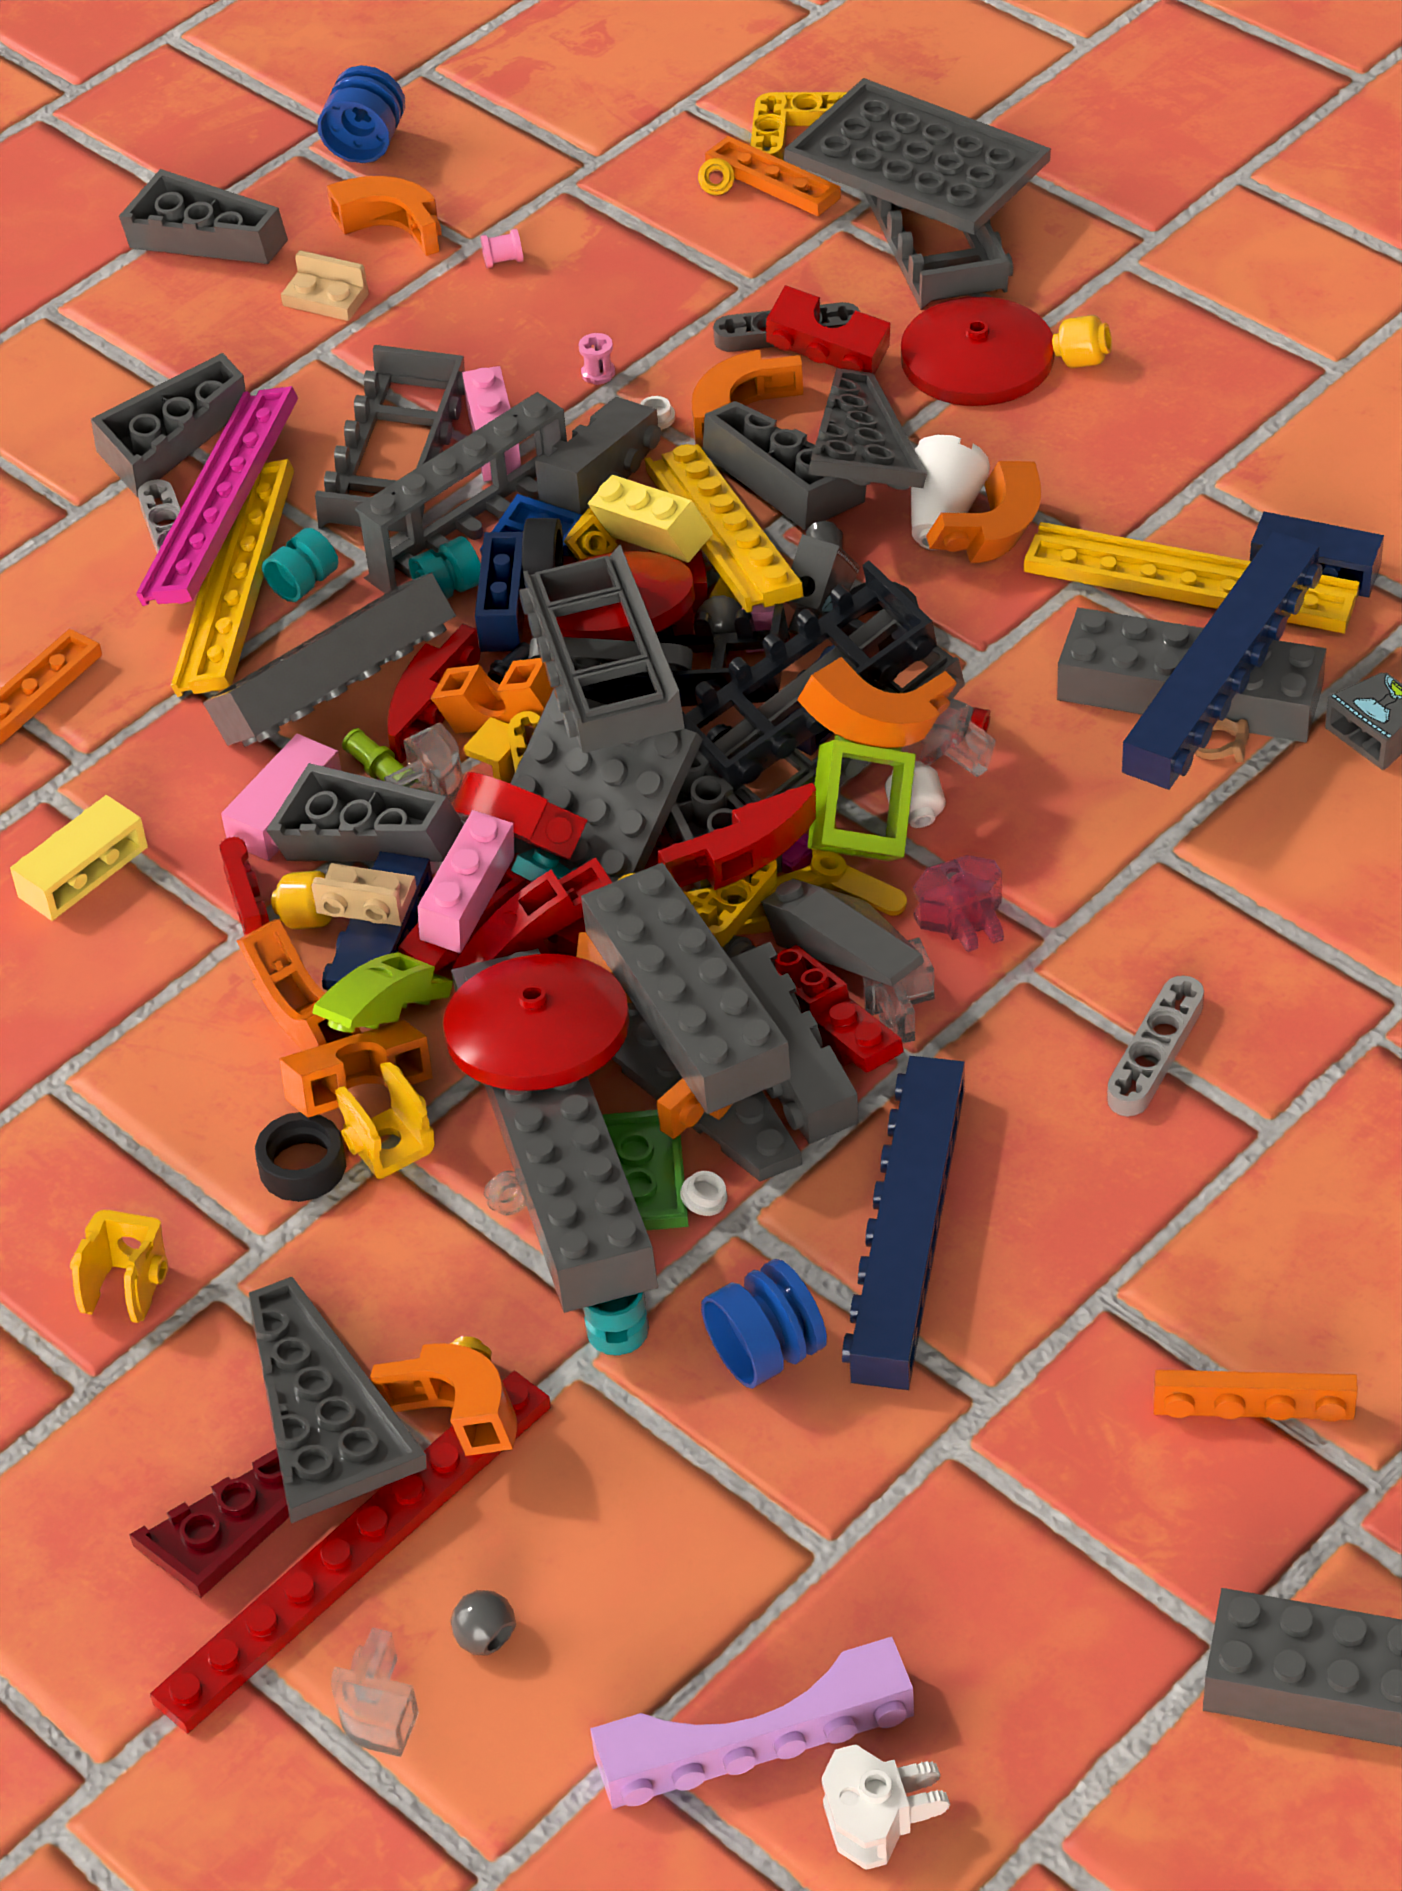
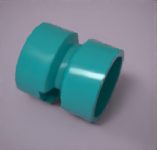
[262,528,339,602]
[408,536,481,599]
[583,1292,649,1355]

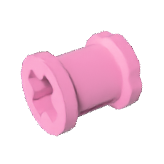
[480,229,523,269]
[578,333,615,385]

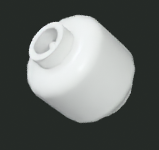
[885,761,946,828]

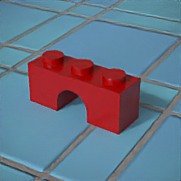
[766,285,891,374]

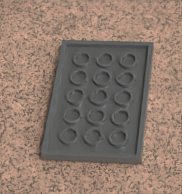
[784,78,1051,235]

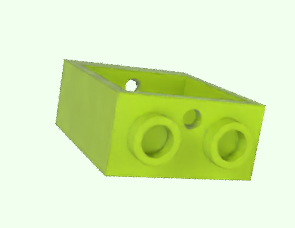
[807,735,916,862]

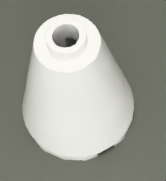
[911,435,990,550]

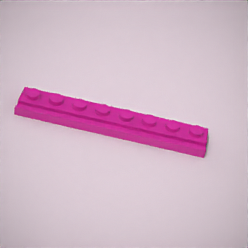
[136,386,298,606]

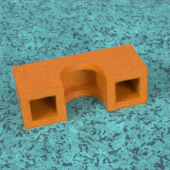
[431,658,557,733]
[279,1020,433,1118]

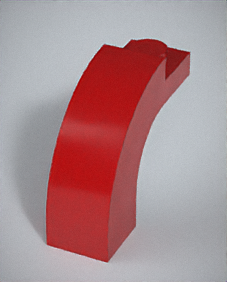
[452,772,588,861]

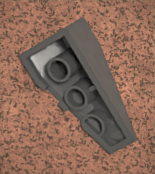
[761,878,924,986]

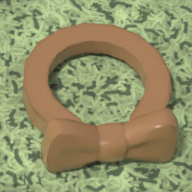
[1195,718,1249,763]

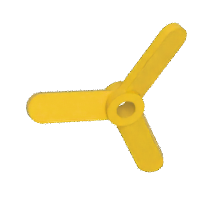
[766,819,907,916]

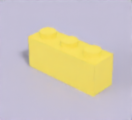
[587,475,713,563]
[10,795,148,921]

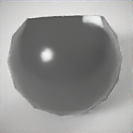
[694,595,742,633]
[450,1590,516,1655]

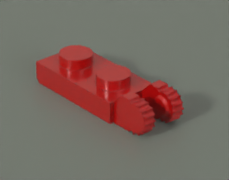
[219,836,270,935]

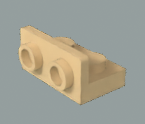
[281,250,369,321]
[311,863,417,926]

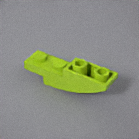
[312,952,453,1033]

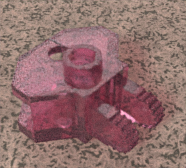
[913,855,1004,952]

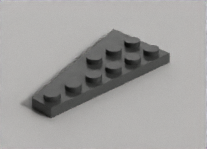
[807,368,927,490]
[612,1003,802,1181]
[249,1277,427,1523]

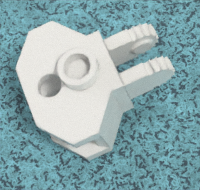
[821,1744,950,1870]

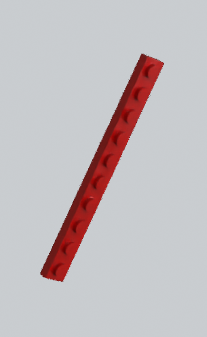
[150,1370,551,1734]

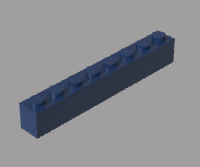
[1122,531,1323,790]
[842,1055,965,1390]

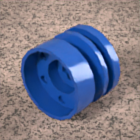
[317,65,406,163]
[701,1259,827,1389]

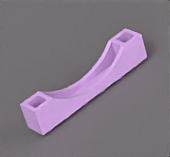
[590,1637,914,1809]

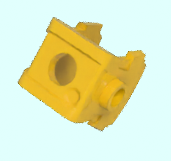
[335,1062,434,1179]
[70,1210,168,1323]

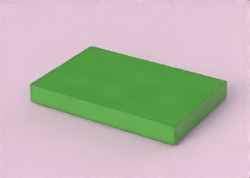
[602,1109,689,1230]

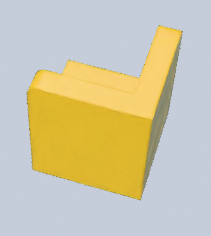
[464,717,527,783]

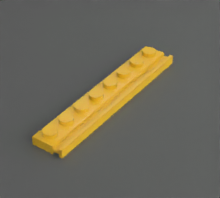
[645,444,804,613]
[171,459,294,697]
[1024,522,1360,633]

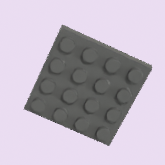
[510,689,703,882]

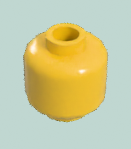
[1052,315,1112,368]
[271,871,332,929]

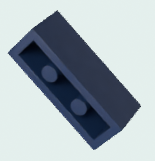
[1250,511,1384,598]
[475,532,525,652]

